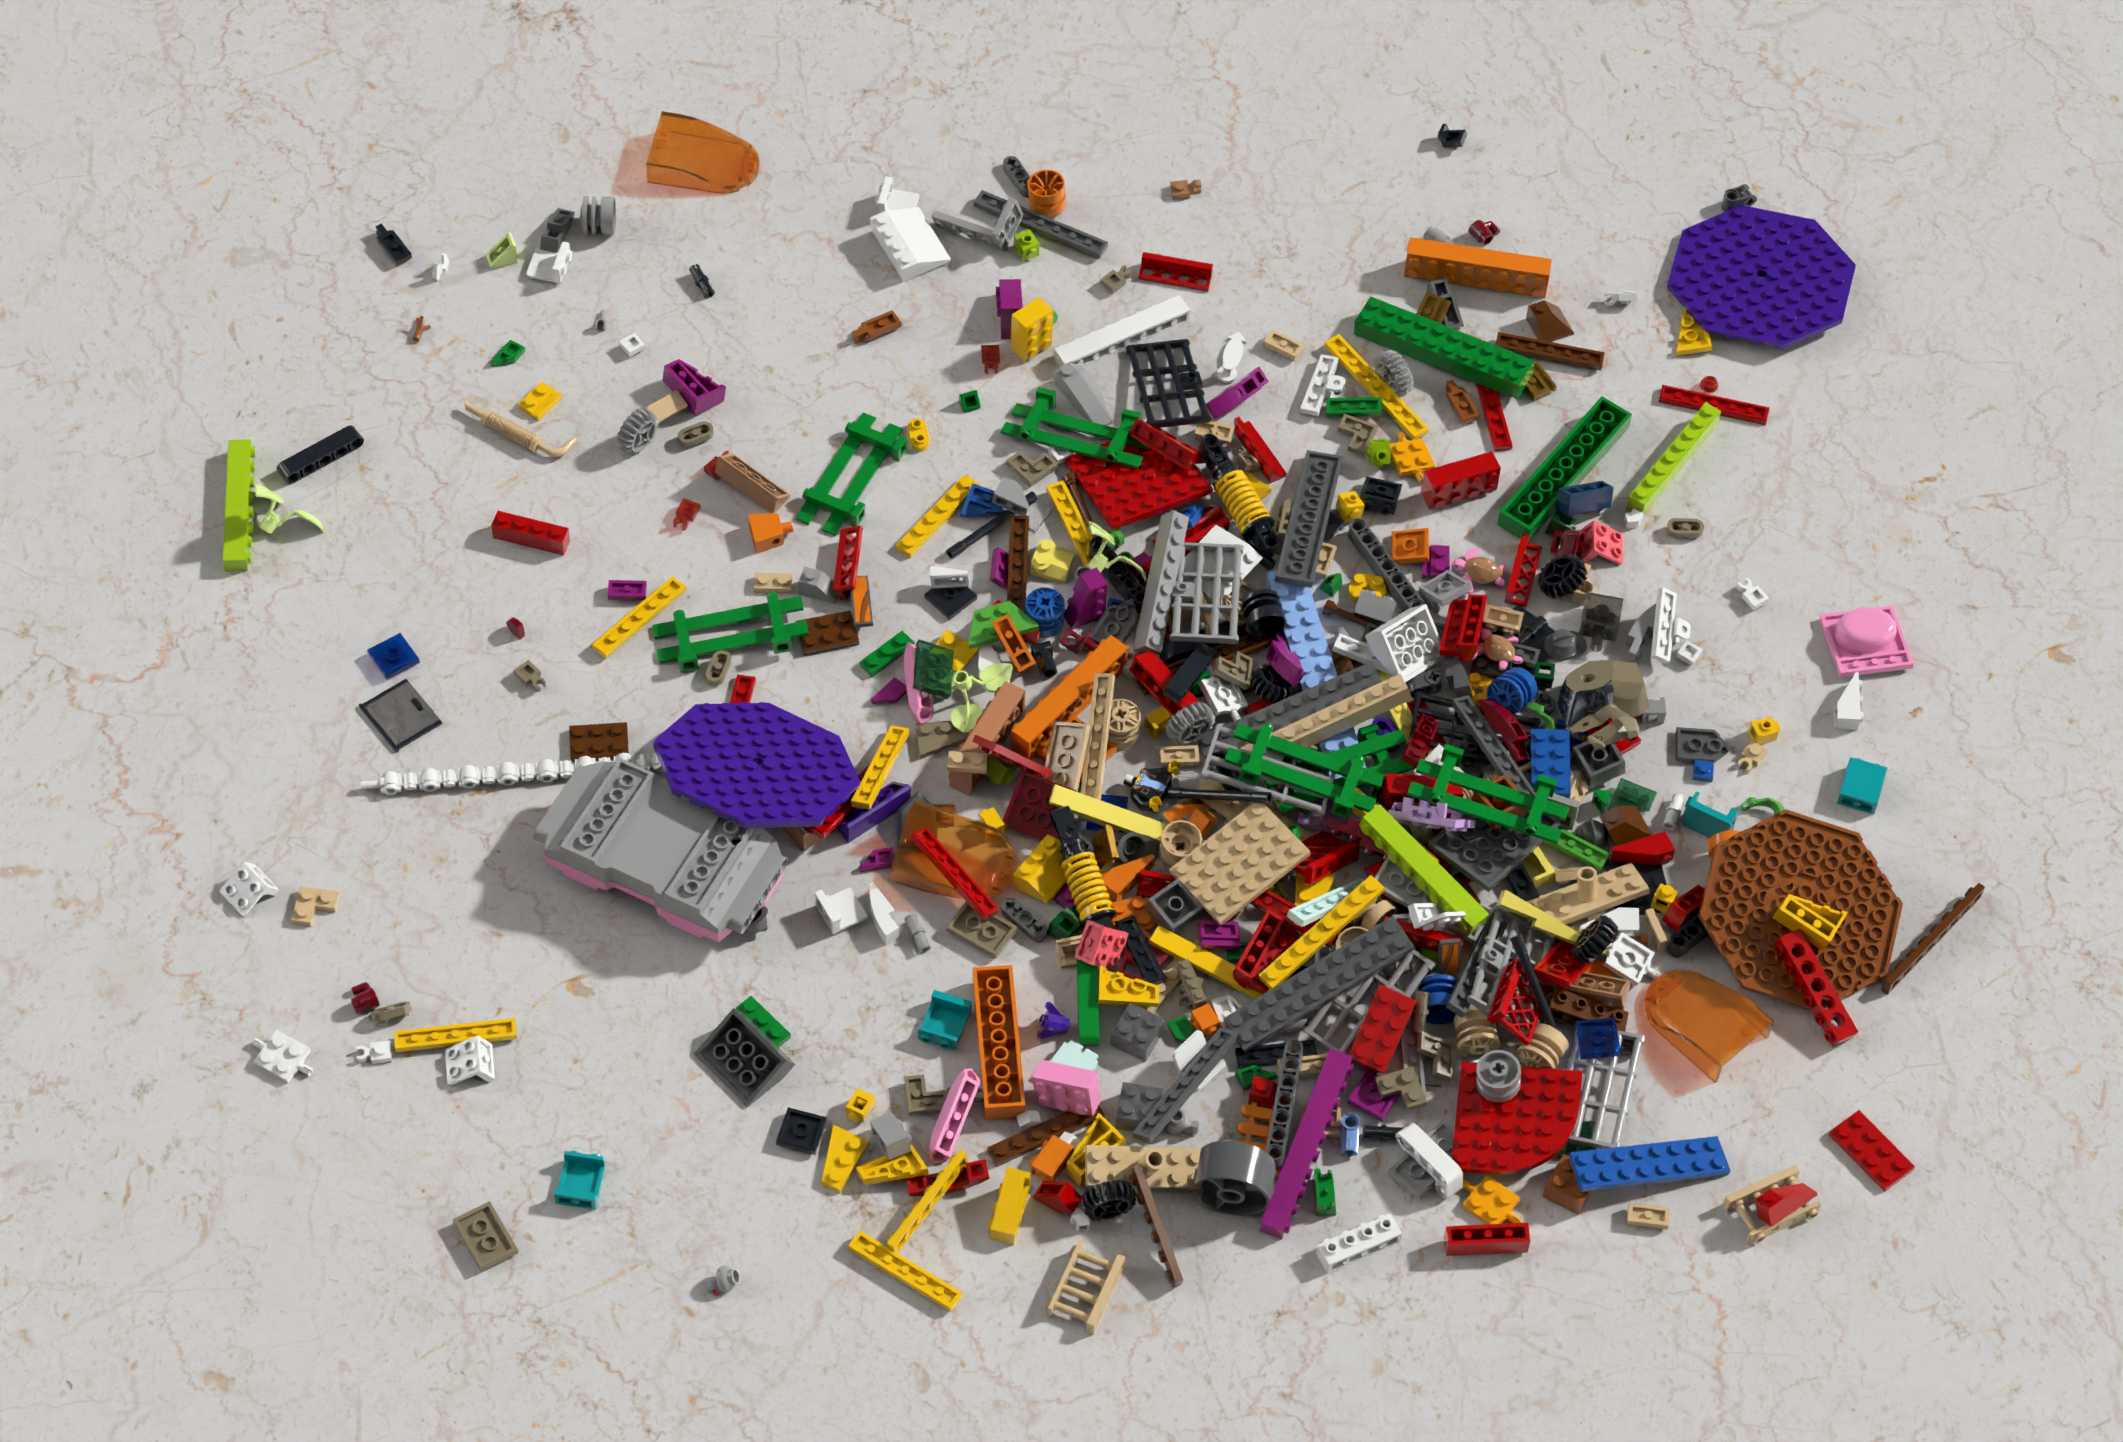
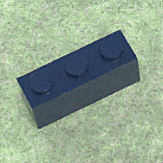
[1556,481,1614,517]

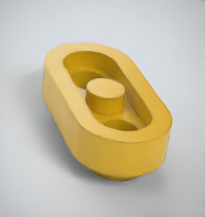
[908,418,929,452]

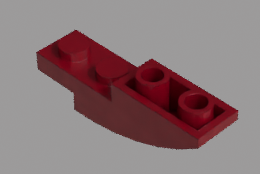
[1478,699,1531,764]
[1401,714,1439,769]
[1326,817,1388,860]

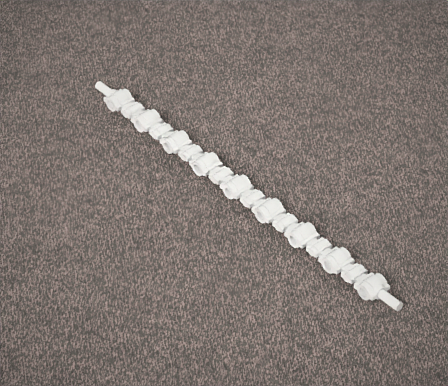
[361,753,664,795]

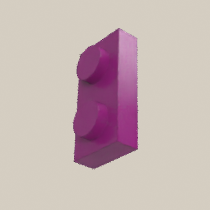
[990,547,1009,589]
[608,580,647,600]

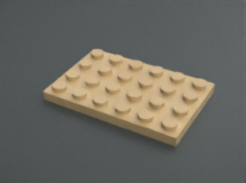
[1169,803,1311,926]

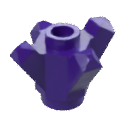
[1037,1001,1070,1040]

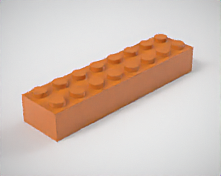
[1404,237,1552,298]
[1010,635,1128,761]
[972,965,1025,1120]

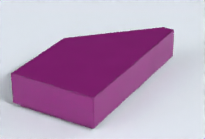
[871,677,907,704]
[860,847,896,872]

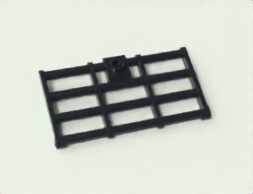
[1125,339,1212,428]
[1408,691,1541,773]

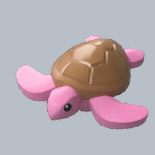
[1452,548,1507,594]
[1472,629,1523,670]

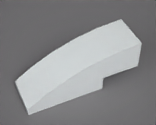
[870,882,899,945]

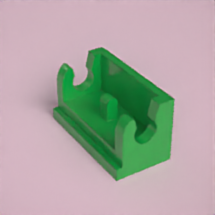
[1313,1169,1336,1216]

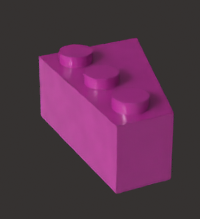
[996,279,1023,339]
[662,359,726,415]
[1064,567,1107,630]

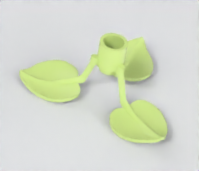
[255,484,324,534]
[1087,521,1147,581]
[929,663,1013,733]

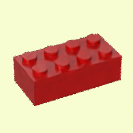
[1421,451,1501,510]
[1348,984,1417,1076]

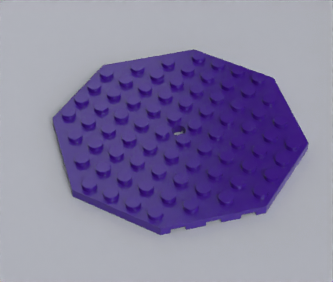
[1667,205,1856,350]
[653,702,861,828]

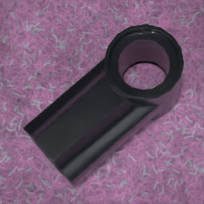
[1031,641,1057,679]

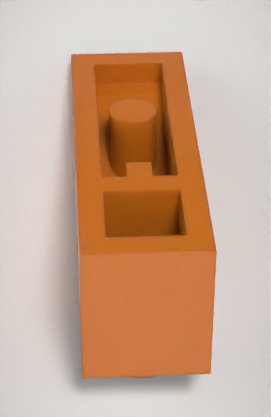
[991,614,1036,675]
[1101,854,1155,902]

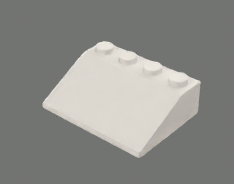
[870,207,951,282]
[1183,525,1263,605]
[1365,604,1444,682]

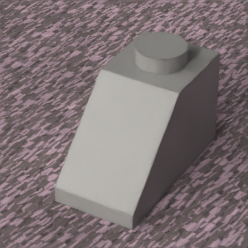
[992,477,1029,516]
[798,567,837,604]

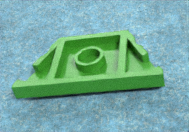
[969,601,1039,649]

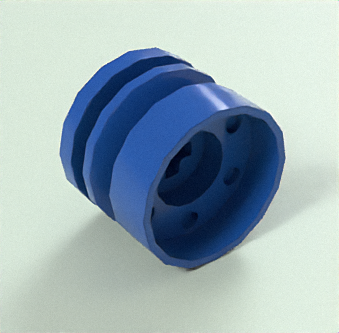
[1025,587,1065,638]
[1487,667,1538,715]
[1419,974,1458,1024]

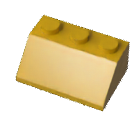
[1013,834,1067,904]

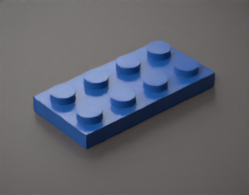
[1530,729,1571,798]

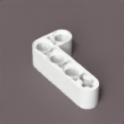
[1395,1122,1463,1199]

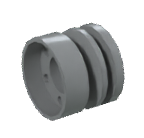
[580,196,616,234]

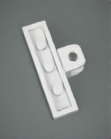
[1300,354,1346,416]
[1651,587,1691,663]
[1332,633,1391,675]

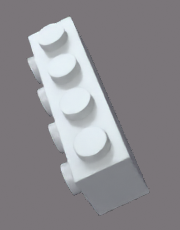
[1316,1213,1402,1274]

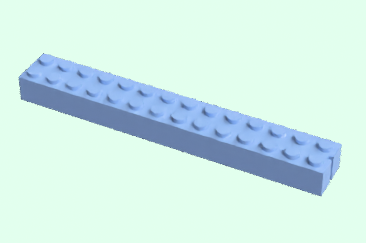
[1265,571,1370,795]

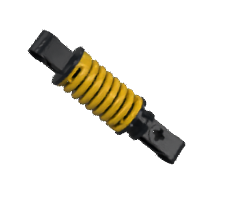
[1198,434,1279,558]
[1049,805,1117,929]

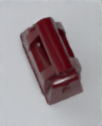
[1550,529,1586,558]

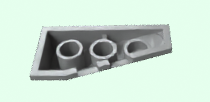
[1054,362,1113,426]

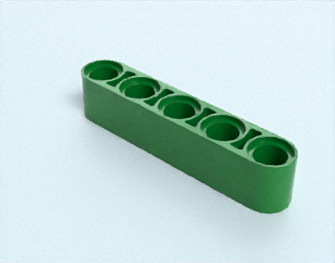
[1077,959,1100,1046]

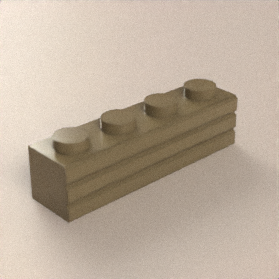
[1177,959,1207,1009]

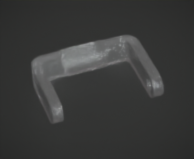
[1171,771,1197,801]

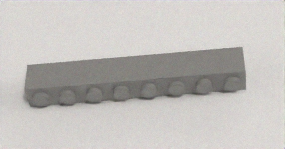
[1133,510,1189,655]

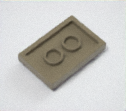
[946,902,1017,959]
[453,1201,518,1271]

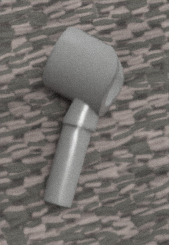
[595,310,607,330]

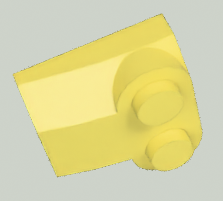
[1029,539,1076,584]

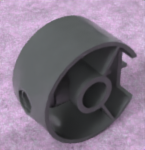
[1193,1141,1276,1216]

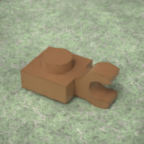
[1170,180,1202,200]

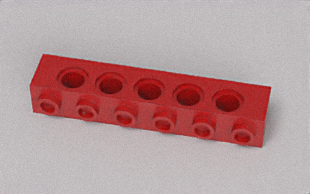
[1774,928,1859,1047]

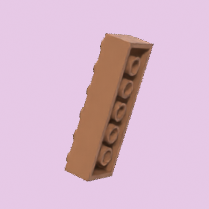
[948,681,1025,796]

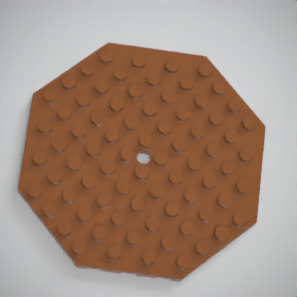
[1698,809,1903,1011]

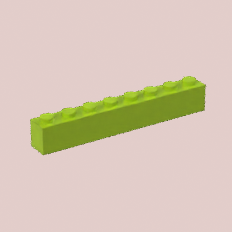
[1626,402,1721,516]
[223,439,256,572]
[1359,804,1489,936]

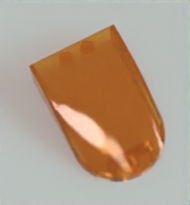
[646,111,760,194]
[888,800,1017,899]
[1644,970,1774,1083]

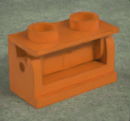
[1029,1135,1074,1181]

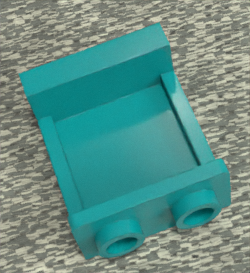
[1837,757,1888,814]
[1682,791,1739,838]
[918,990,972,1051]
[554,1151,606,1210]

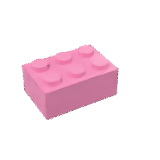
[1032,1060,1101,1117]

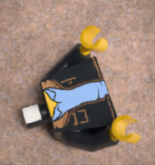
[1123,760,1182,814]

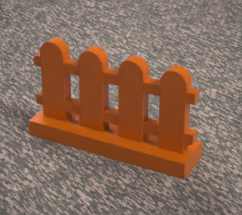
[1236,1102,1285,1182]

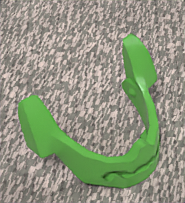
[1524,702,1556,750]
[1740,797,1784,815]

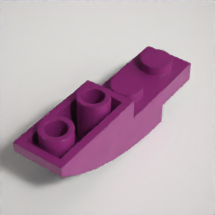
[1206,366,1269,420]
[1266,634,1304,686]

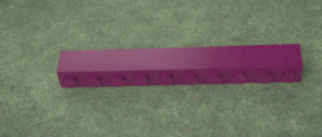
[1259,1049,1354,1239]

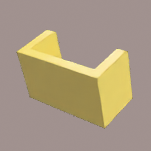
[1521,846,1555,889]

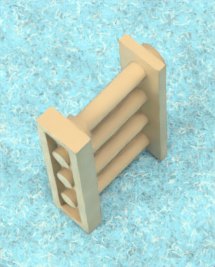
[1723,1165,1821,1245]
[1045,1239,1126,1335]

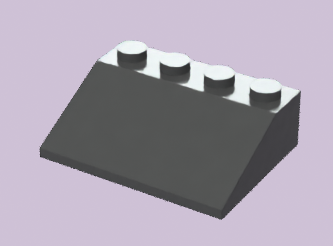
[694,1008,795,1107]

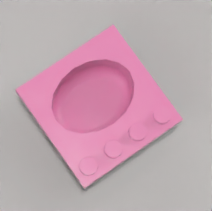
[1819,606,1914,678]

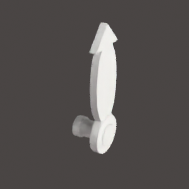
[1217,332,1247,384]

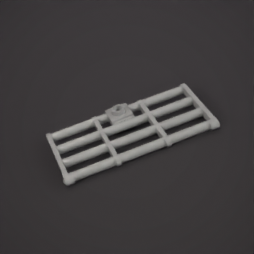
[1170,542,1244,644]
[1200,724,1336,816]
[1467,907,1555,1035]
[1302,925,1435,1071]
[1565,1022,1646,1149]

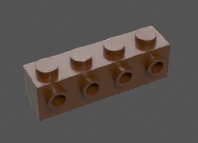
[1547,987,1629,1036]

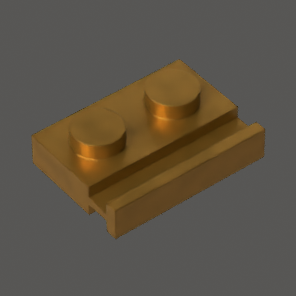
[1416,291,1451,324]
[1525,361,1557,400]
[1091,824,1119,873]

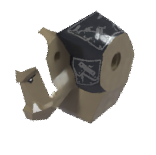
[1557,660,1649,750]

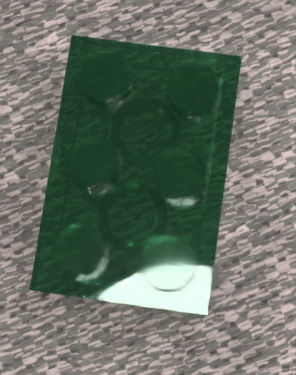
[913,639,954,699]

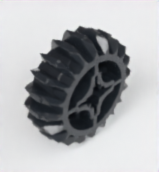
[1537,554,1588,600]
[1250,664,1301,704]
[1571,915,1618,965]
[1081,1179,1136,1221]

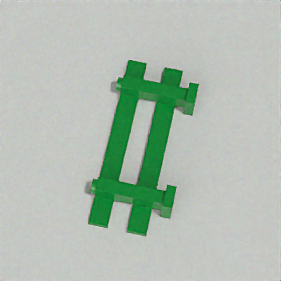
[1000,387,1149,469]
[795,412,907,536]
[652,592,809,672]
[1224,723,1385,819]
[1263,723,1416,815]
[1407,744,1570,844]

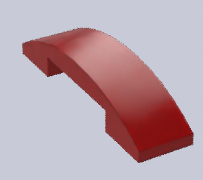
[906,1159,990,1196]

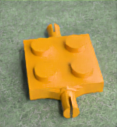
[1390,432,1435,485]
[1462,1175,1522,1224]

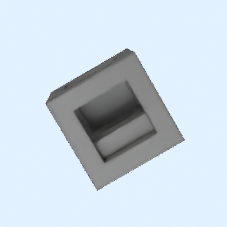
[1638,697,1666,724]

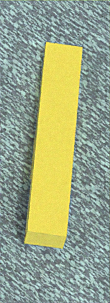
[1049,785,1166,843]
[1496,890,1609,956]

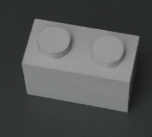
[1353,589,1397,624]
[870,1112,912,1160]

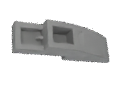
[1625,604,1656,663]

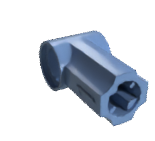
[1340,1113,1360,1157]

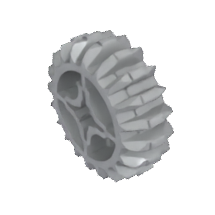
[1374,349,1414,397]
[616,407,659,456]
[1165,702,1216,746]

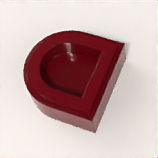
[506,617,525,640]

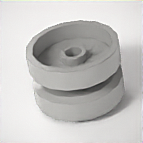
[1476,1050,1521,1102]

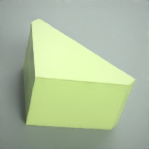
[486,232,518,268]

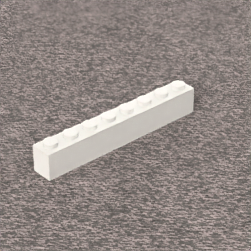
[1054,295,1190,368]

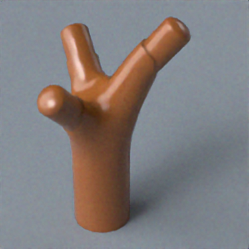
[412,316,431,342]

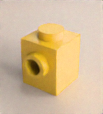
[1335,491,1365,522]

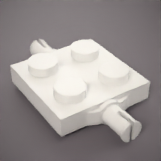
[1198,665,1248,722]
[1603,932,1660,986]
[252,1030,313,1083]

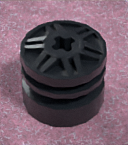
[1241,589,1287,638]

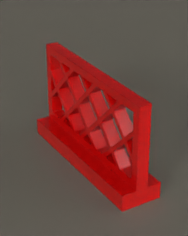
[1129,419,1205,470]
[1292,831,1360,885]
[1487,958,1548,1046]

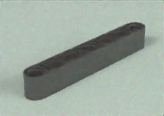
[1348,518,1425,612]
[1266,1039,1303,1170]

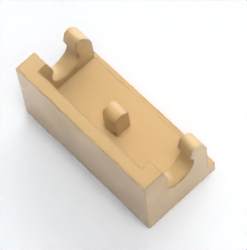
[646,390,688,426]
[1195,421,1235,448]
[1055,935,1082,969]

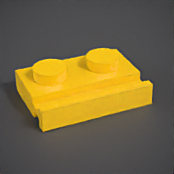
[518,381,562,421]

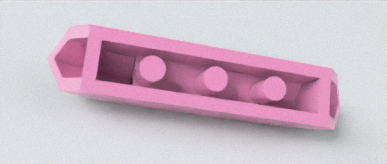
[904,642,934,724]
[929,1068,980,1163]

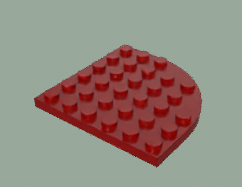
[1065,442,1213,530]
[1452,1061,1582,1175]

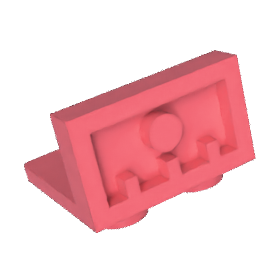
[1580,520,1623,565]
[1074,920,1128,970]

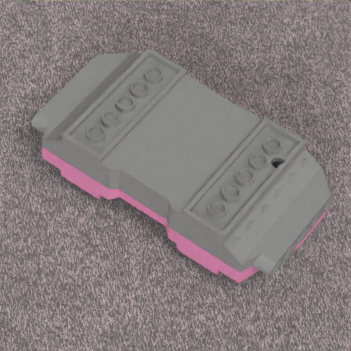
[533,758,788,942]

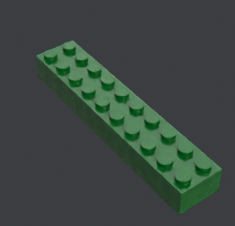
[1354,296,1534,399]
[1497,396,1632,542]

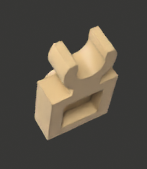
[1737,740,1768,774]

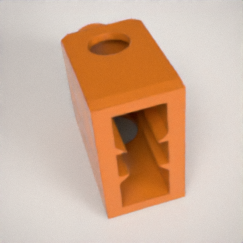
[748,513,793,554]

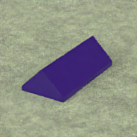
[836,781,911,842]

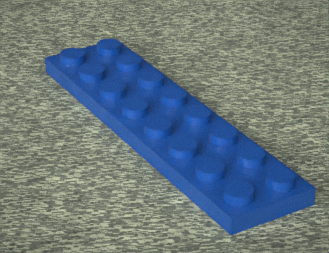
[1568,1136,1731,1192]

